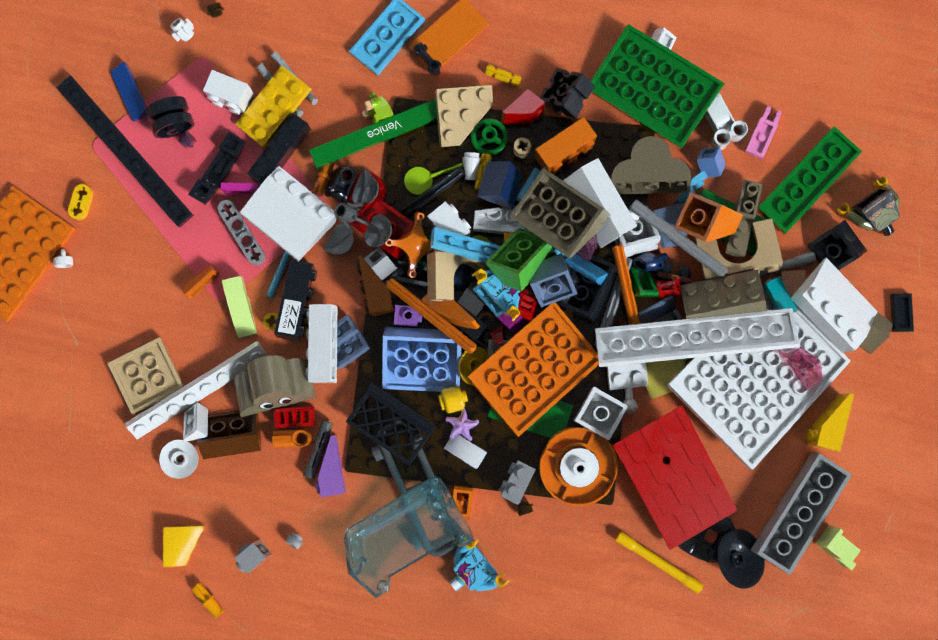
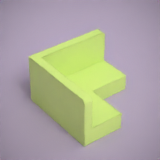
[815,525,860,570]

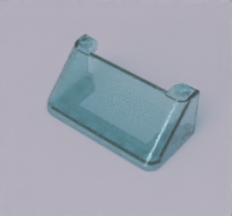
[344,476,474,598]

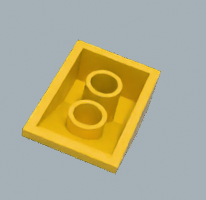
[805,393,854,452]

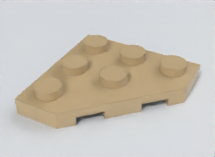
[435,85,493,147]

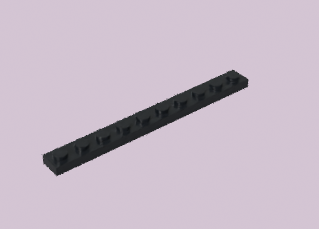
[56,75,194,228]

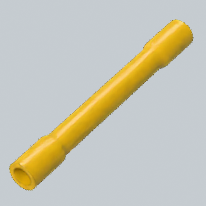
[615,531,704,594]

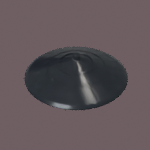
[718,529,765,589]

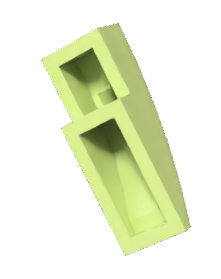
[222,276,257,338]

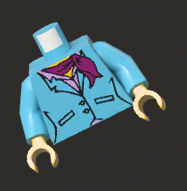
[472,269,520,321]
[449,534,509,592]

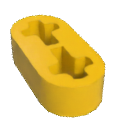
[68,184,93,220]

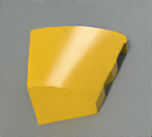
[163,526,204,567]

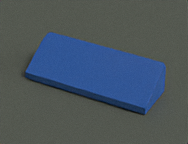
[111,61,147,122]

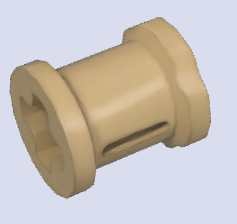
[513,137,531,159]

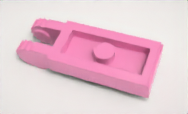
[744,105,782,160]

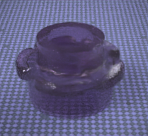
[179,131,196,148]

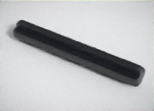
[400,167,465,218]

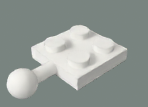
[607,362,648,414]

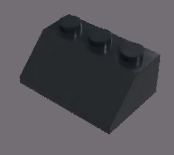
[556,251,618,323]

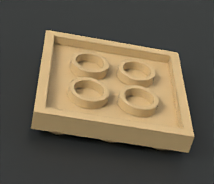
[107,337,184,415]

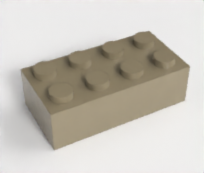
[681,269,767,319]

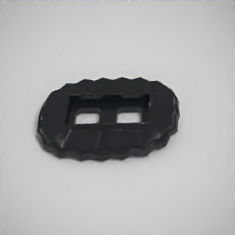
[678,517,735,562]

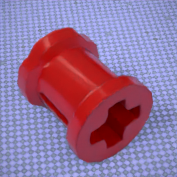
[657,277,681,298]

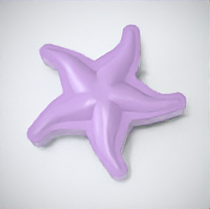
[446,408,479,441]

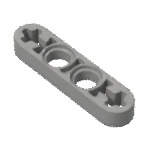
[218,200,266,266]

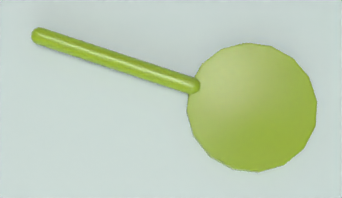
[404,163,464,195]

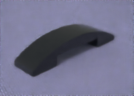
[188,132,245,205]

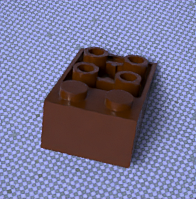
[356,255,395,317]

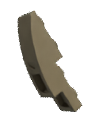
[725,179,763,258]

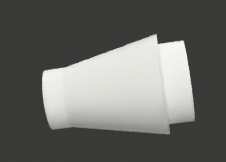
[462,152,481,180]

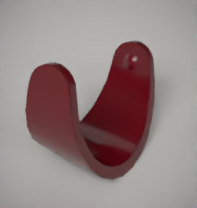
[488,325,506,344]

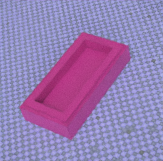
[221,183,261,194]

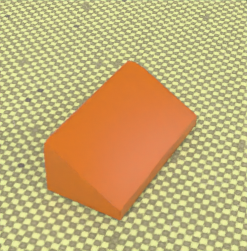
[182,264,219,299]

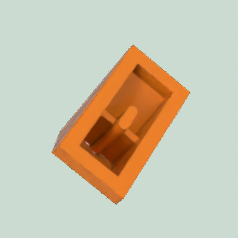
[451,485,474,517]

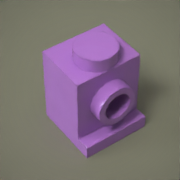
[394,305,422,327]

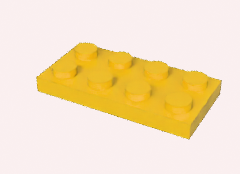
[235,65,312,148]

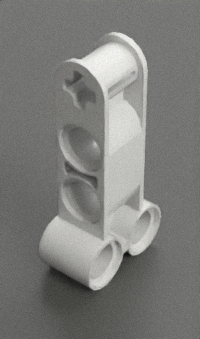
[705,93,748,150]

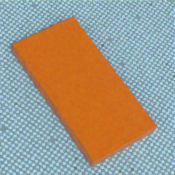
[408,0,489,68]

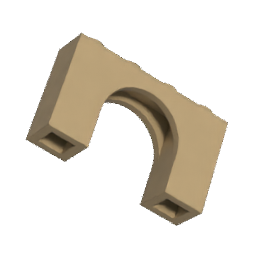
[695,219,783,280]
[427,249,490,302]

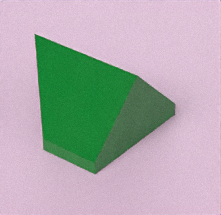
[630,267,665,298]

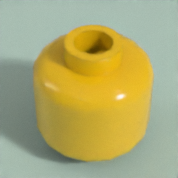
[438,386,468,413]

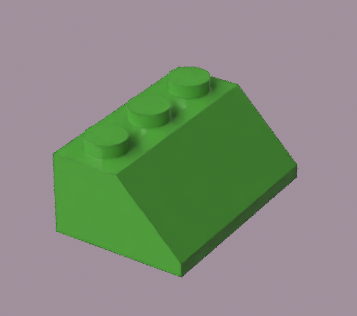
[486,228,553,291]

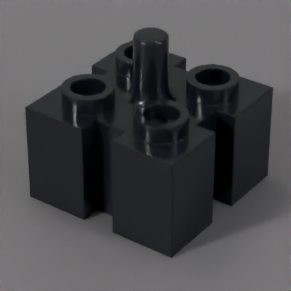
[539,68,595,118]

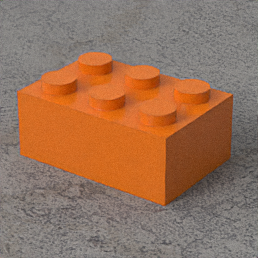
[534,117,597,175]

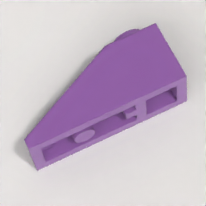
[316,435,346,497]

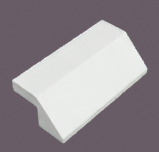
[563,158,637,248]

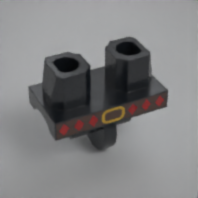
[655,262,692,295]

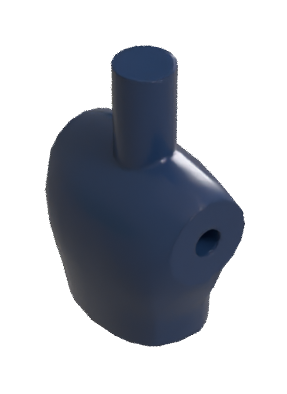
[633,252,668,272]
[454,264,478,289]

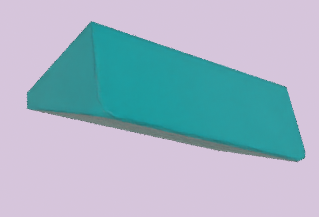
[762,276,798,313]

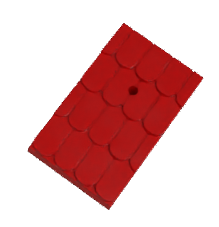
[612,405,737,550]

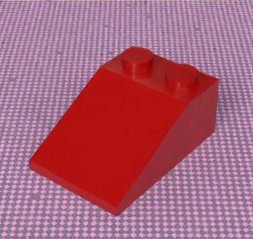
[349,197,414,261]

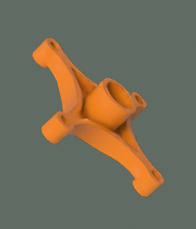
[384,212,434,278]

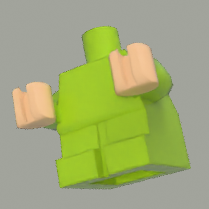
[362,93,393,124]

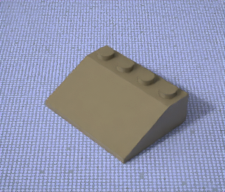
[510,168,611,258]

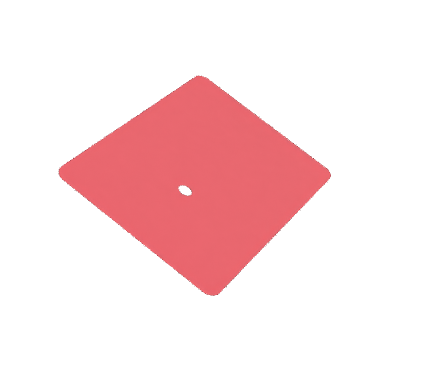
[93,57,330,302]

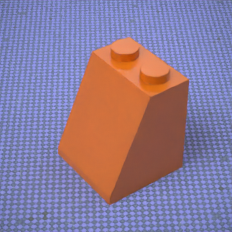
[674,192,743,242]

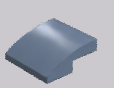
[337,314,371,370]

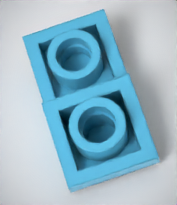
[674,171,708,205]

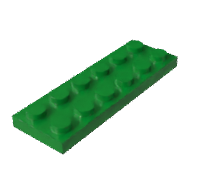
[757,126,862,234]

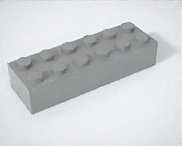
[751,452,852,575]

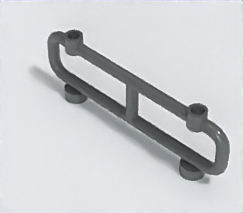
[371,419,462,557]

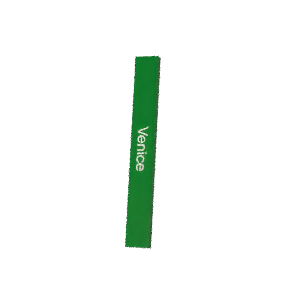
[309,99,437,169]

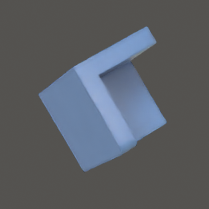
[697,147,726,178]

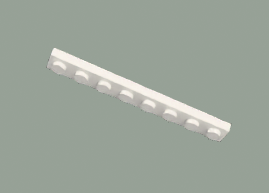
[125,341,268,439]

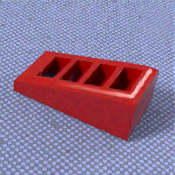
[518,283,537,321]
[274,407,315,428]

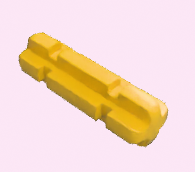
[485,64,521,87]
[475,154,491,190]

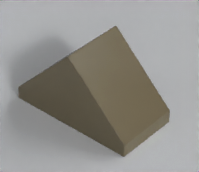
[859,312,893,354]

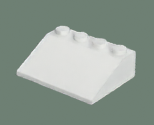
[240,166,337,262]
[790,258,877,353]

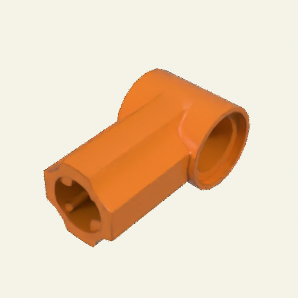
[272,429,313,448]

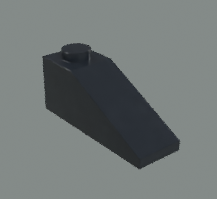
[386,259,427,290]

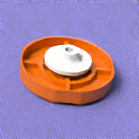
[539,427,618,506]

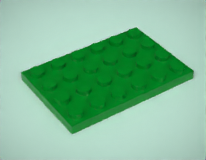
[591,24,725,149]

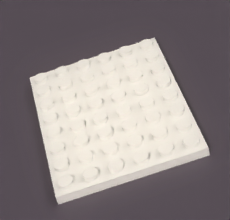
[667,279,850,470]

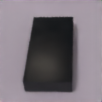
[890,293,914,332]

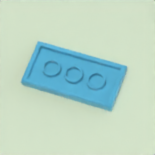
[349,0,425,76]

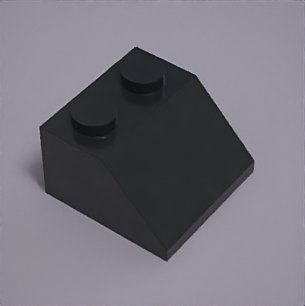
[807,220,867,270]

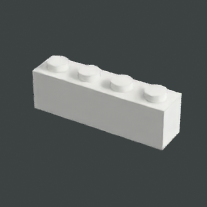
[306,304,337,383]

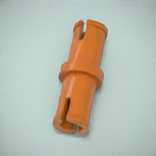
[312,161,336,196]

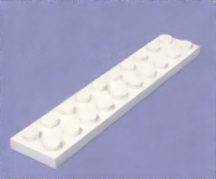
[595,308,800,367]

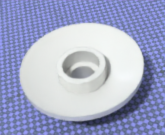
[159,440,199,479]

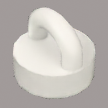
[53,249,73,268]

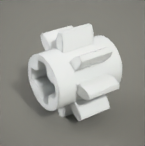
[170,18,194,42]

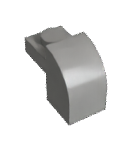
[364,247,397,280]

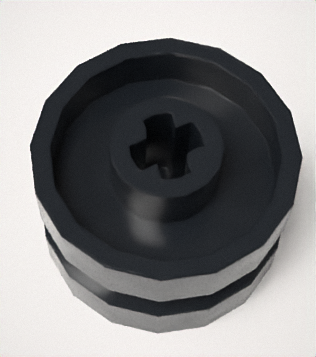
[145,96,195,139]

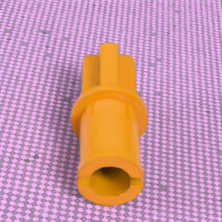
[192,583,224,620]

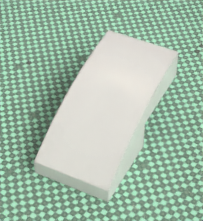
[444,435,487,469]

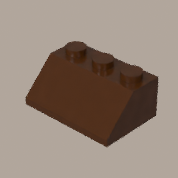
[197,410,261,459]

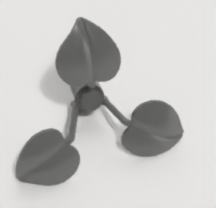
[323,169,392,255]

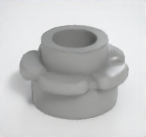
[285,532,303,550]

